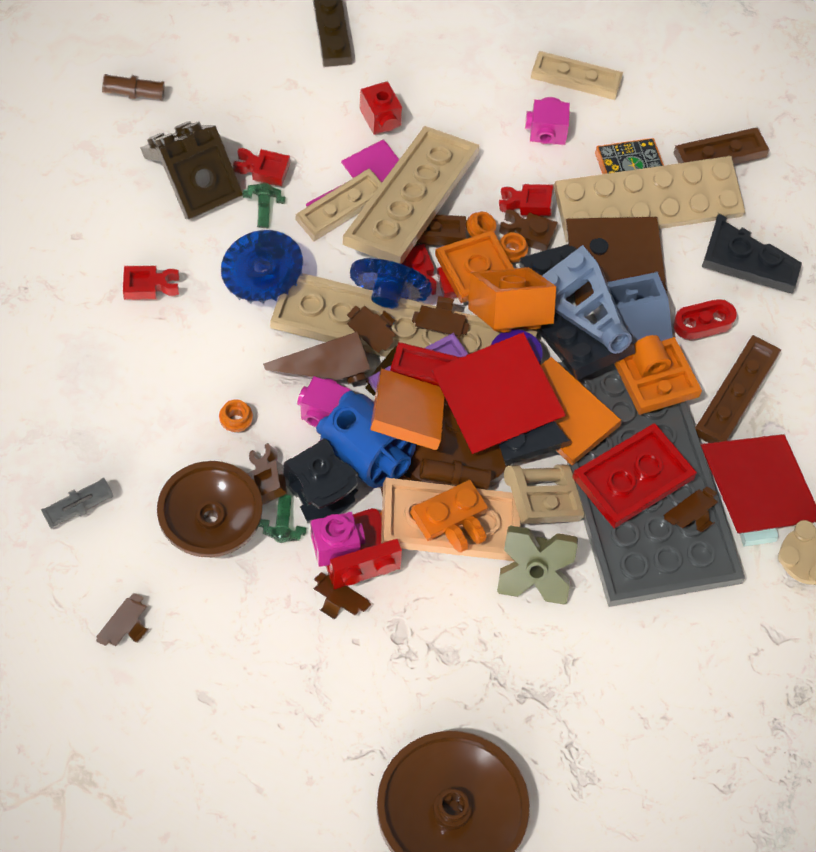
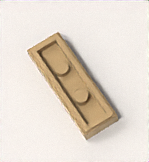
[531,51,623,100]
[295,169,382,241]

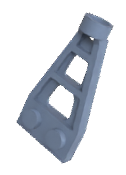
[542,245,632,354]

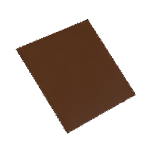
[566,216,668,305]

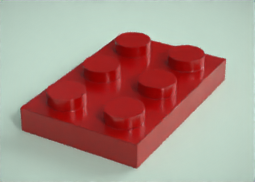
[572,423,697,529]

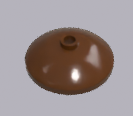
[157,461,263,557]

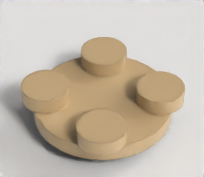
[778,520,816,585]

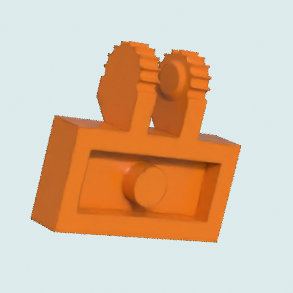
[410,480,488,553]

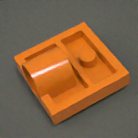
[614,335,702,415]

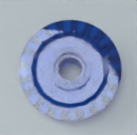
[221,230,304,304]
[349,258,432,308]

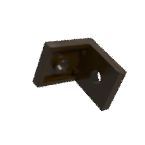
[140,121,243,220]

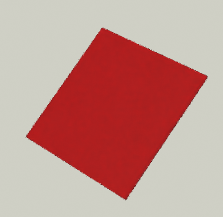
[432,332,566,454]
[700,434,816,534]

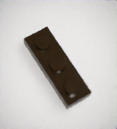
[313,0,352,67]

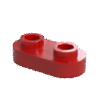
[673,299,737,340]

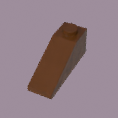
[263,331,372,385]

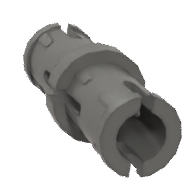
[41,477,114,529]

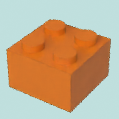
[468,267,556,332]

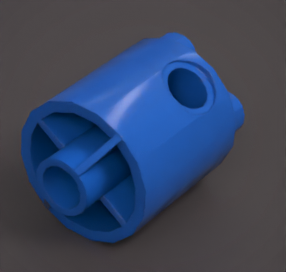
[316,391,416,488]

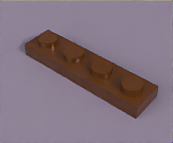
[695,335,782,443]

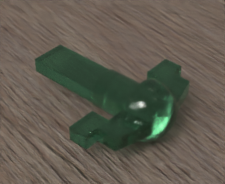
[242,182,286,229]
[259,494,307,543]

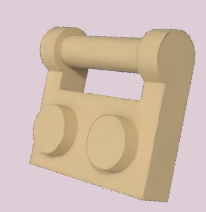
[504,464,584,524]

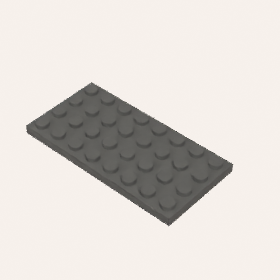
[558,362,745,607]

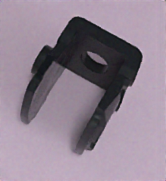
[284,438,359,523]

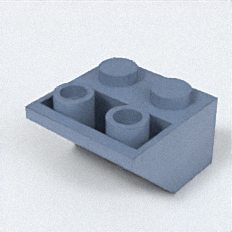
[593,272,673,344]

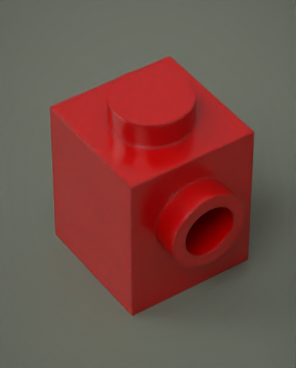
[360,81,402,135]

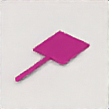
[306,139,399,207]

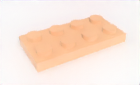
[381,478,520,561]

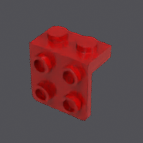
[325,508,402,589]

